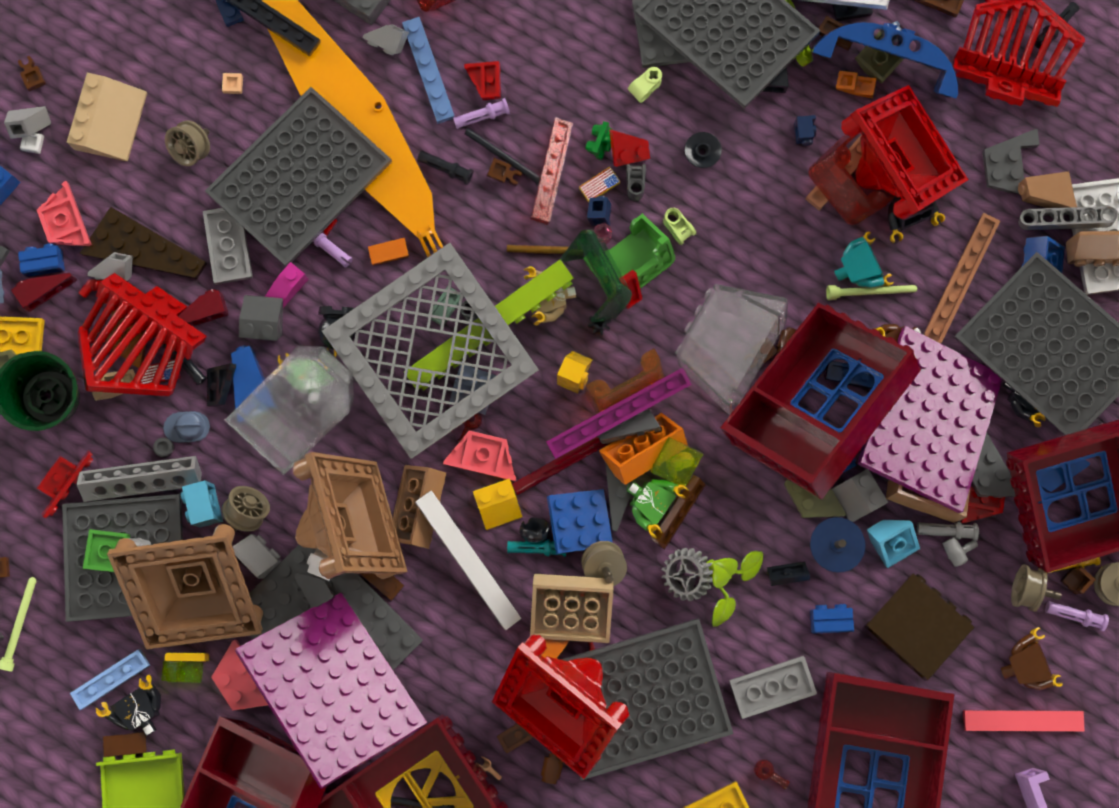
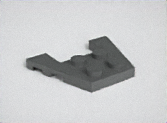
[982,129,1040,194]

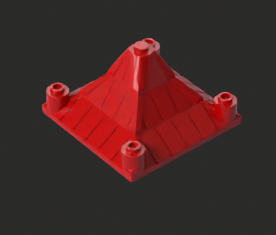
[841,85,969,220]
[492,635,629,779]

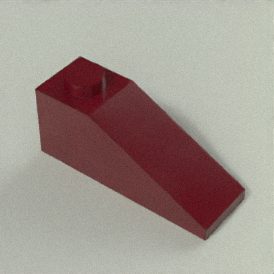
[11,273,78,312]
[178,289,229,327]

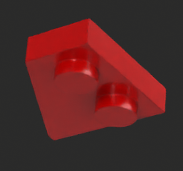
[464,61,501,100]
[609,130,650,167]
[960,487,1005,524]

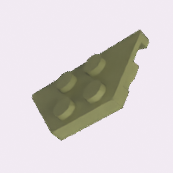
[784,479,846,518]

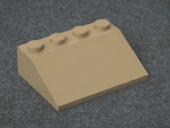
[67,73,147,162]
[530,574,613,643]

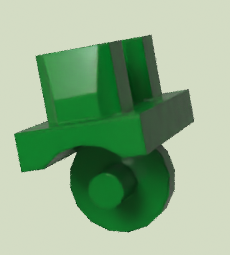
[585,121,613,160]

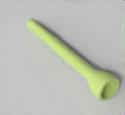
[826,285,917,301]
[0,577,36,672]

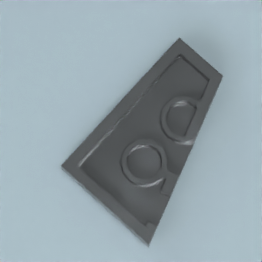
[597,408,662,444]

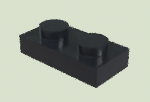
[767,561,810,586]

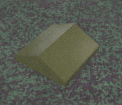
[855,31,904,83]

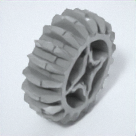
[661,548,713,601]

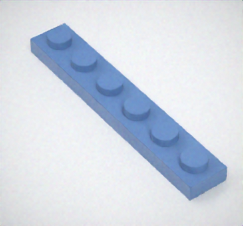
[402,17,455,124]

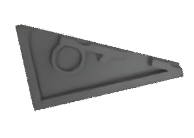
[605,462,637,532]

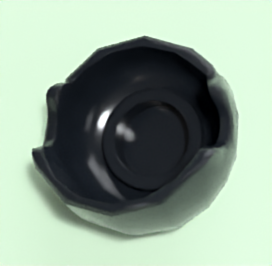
[519,518,550,543]

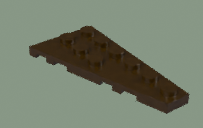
[80,207,207,279]

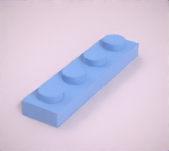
[70,649,150,710]

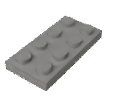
[203,208,253,285]
[729,656,817,719]

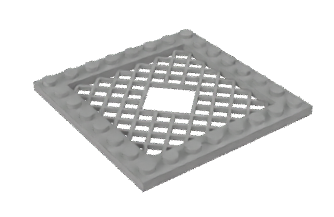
[322,243,539,459]

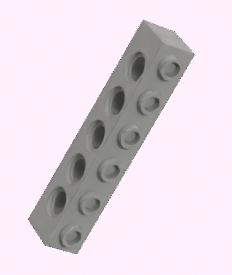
[77,456,202,502]

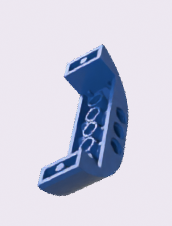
[811,22,958,99]

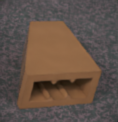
[1018,171,1077,208]

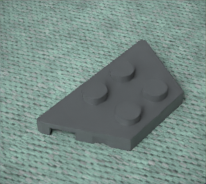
[971,433,1016,498]

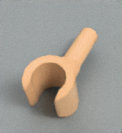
[476,756,502,780]

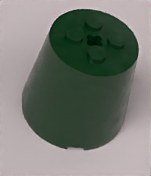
[0,351,80,431]

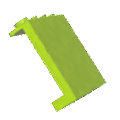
[96,749,184,808]

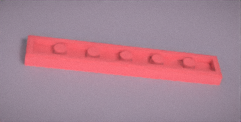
[963,710,1085,731]

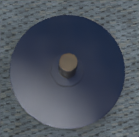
[810,517,865,572]

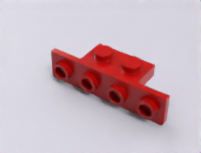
[37,450,93,519]

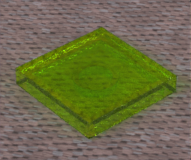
[650,437,703,487]

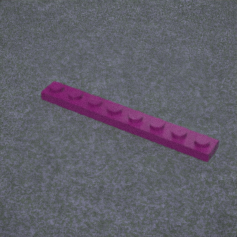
[546,368,692,459]

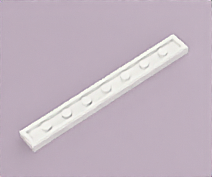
[415,490,521,630]

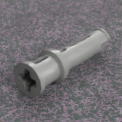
[917,522,979,541]

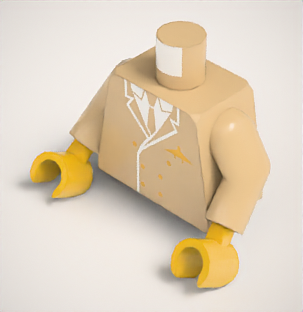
[524,266,576,326]

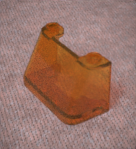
[585,348,665,414]

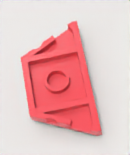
[37,181,92,246]
[443,430,516,482]
[211,639,268,710]

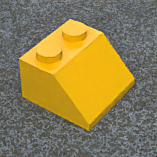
[473,478,522,530]

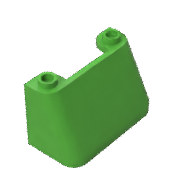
[583,213,675,303]

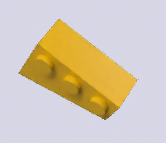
[557,351,593,394]

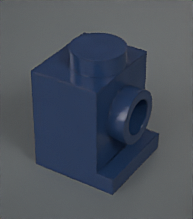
[794,115,816,146]
[587,196,612,226]

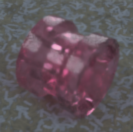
[593,223,612,245]

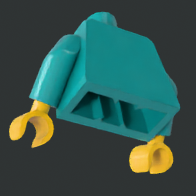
[834,232,894,288]

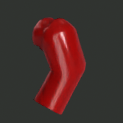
[78,279,102,298]

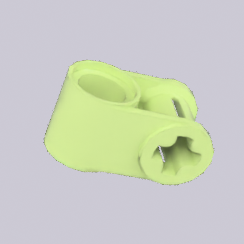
[628,67,662,103]
[663,208,696,245]

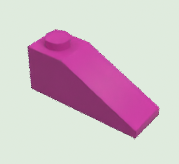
[265,262,309,308]

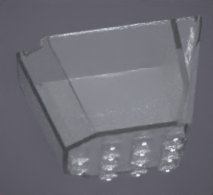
[676,284,788,415]
[225,346,354,475]

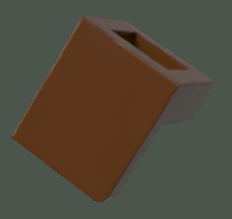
[1060,566,1096,594]

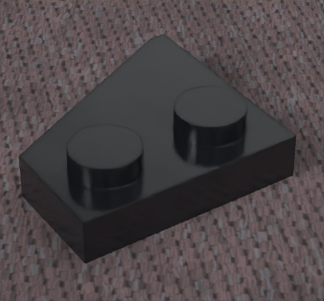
[207,363,236,407]

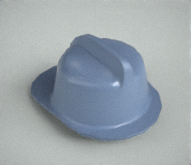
[163,411,210,443]

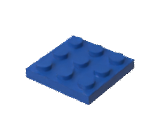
[547,489,612,554]

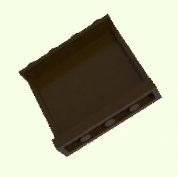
[864,573,975,681]

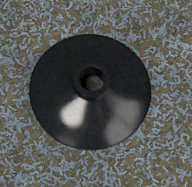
[684,132,722,168]

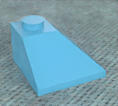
[867,520,920,568]

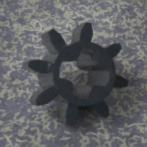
[588,311,611,336]

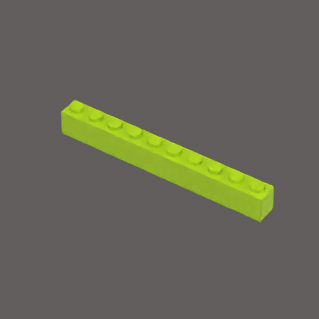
[404,259,574,391]

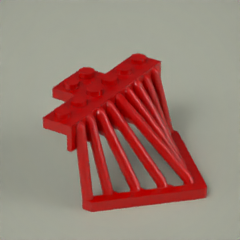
[952,0,1085,107]
[78,273,207,396]

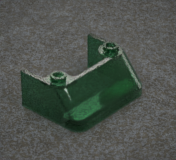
[560,229,632,322]

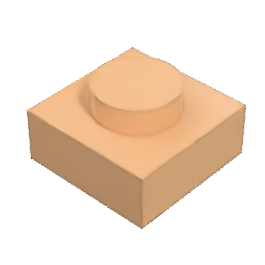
[222,73,243,94]

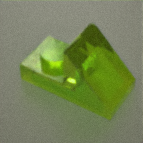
[161,661,203,683]

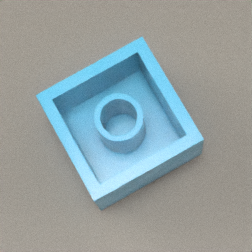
[181,481,223,528]

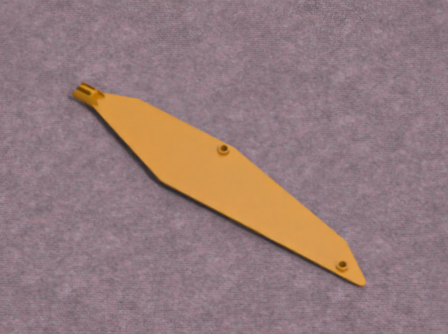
[261,0,443,257]

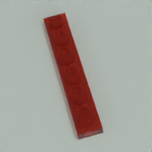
[530,117,573,225]

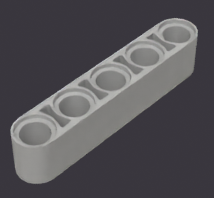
[1018,206,1118,230]

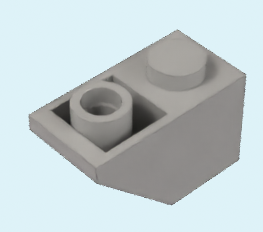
[363,24,409,55]
[4,106,51,139]
[88,252,132,281]

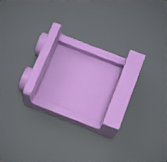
[1015,768,1050,808]

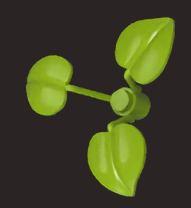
[706,551,763,627]

